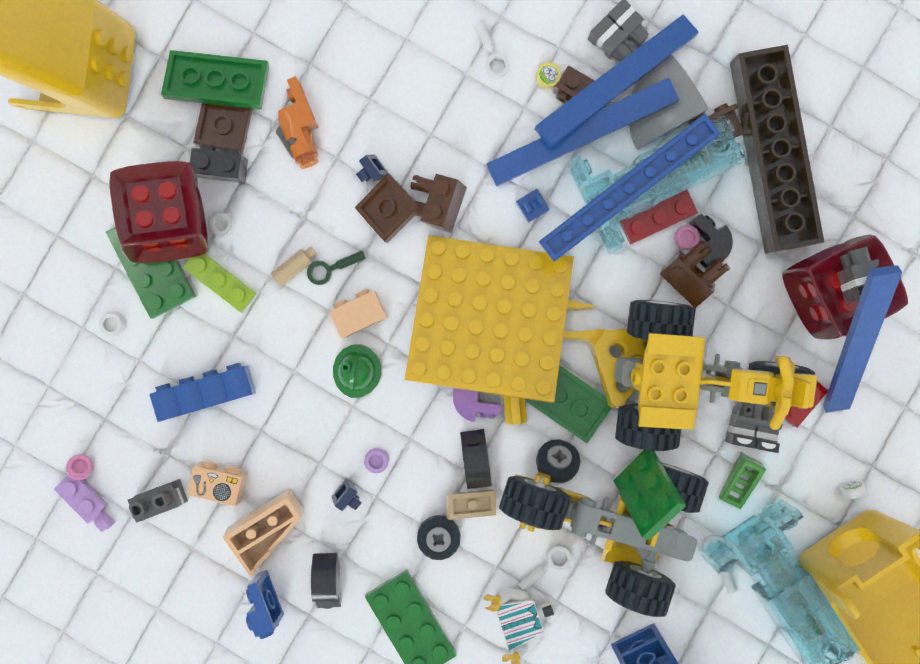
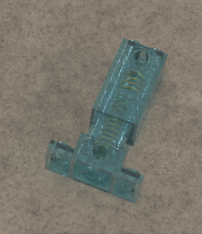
[568,115,745,255]
[698,498,860,664]

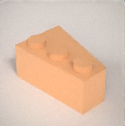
[222,489,303,578]

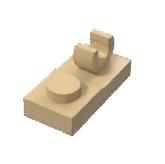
[446,489,497,520]

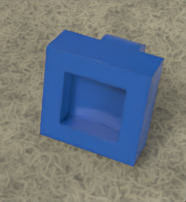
[516,189,550,223]

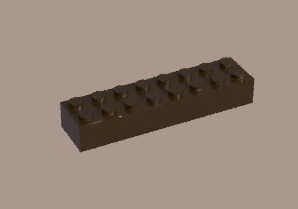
[729,44,824,254]

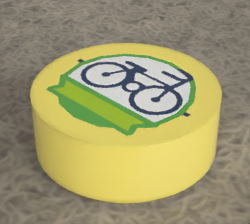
[536,62,561,89]

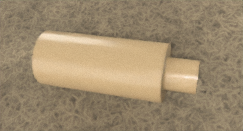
[271,246,317,287]

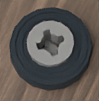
[536,439,581,483]
[417,515,461,560]

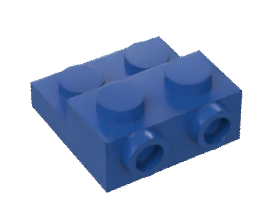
[246,570,284,639]

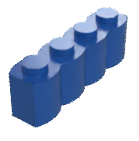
[149,362,256,422]

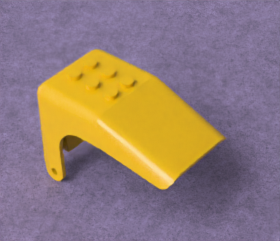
[0,0,136,118]
[798,510,920,664]

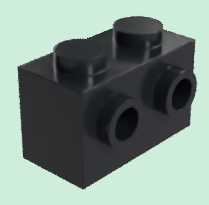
[190,145,248,184]

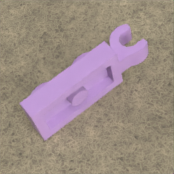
[54,475,115,532]

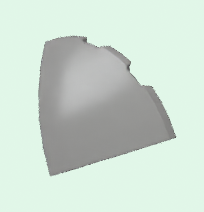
[629,55,709,150]

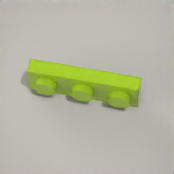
[182,253,257,313]

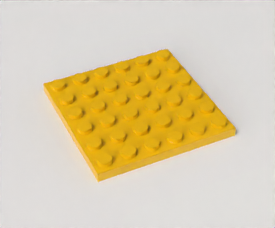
[404,235,574,403]

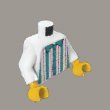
[483,587,555,664]

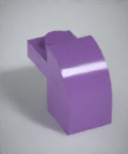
[453,388,502,422]

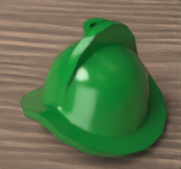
[333,344,382,398]

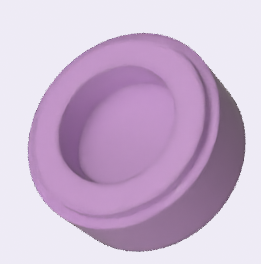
[364,448,389,474]

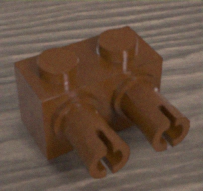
[410,174,467,233]
[660,240,730,309]

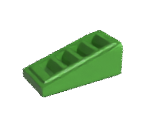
[719,452,767,510]

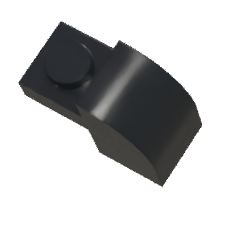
[689,213,733,270]
[460,429,492,489]
[311,552,342,609]

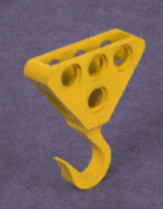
[563,300,648,409]

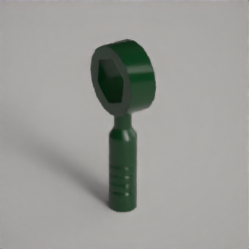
[307,250,366,286]

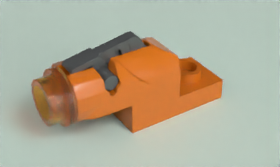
[276,76,319,169]

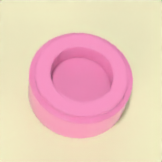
[674,225,700,250]
[66,454,93,481]

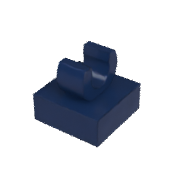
[356,154,388,182]
[331,478,362,511]

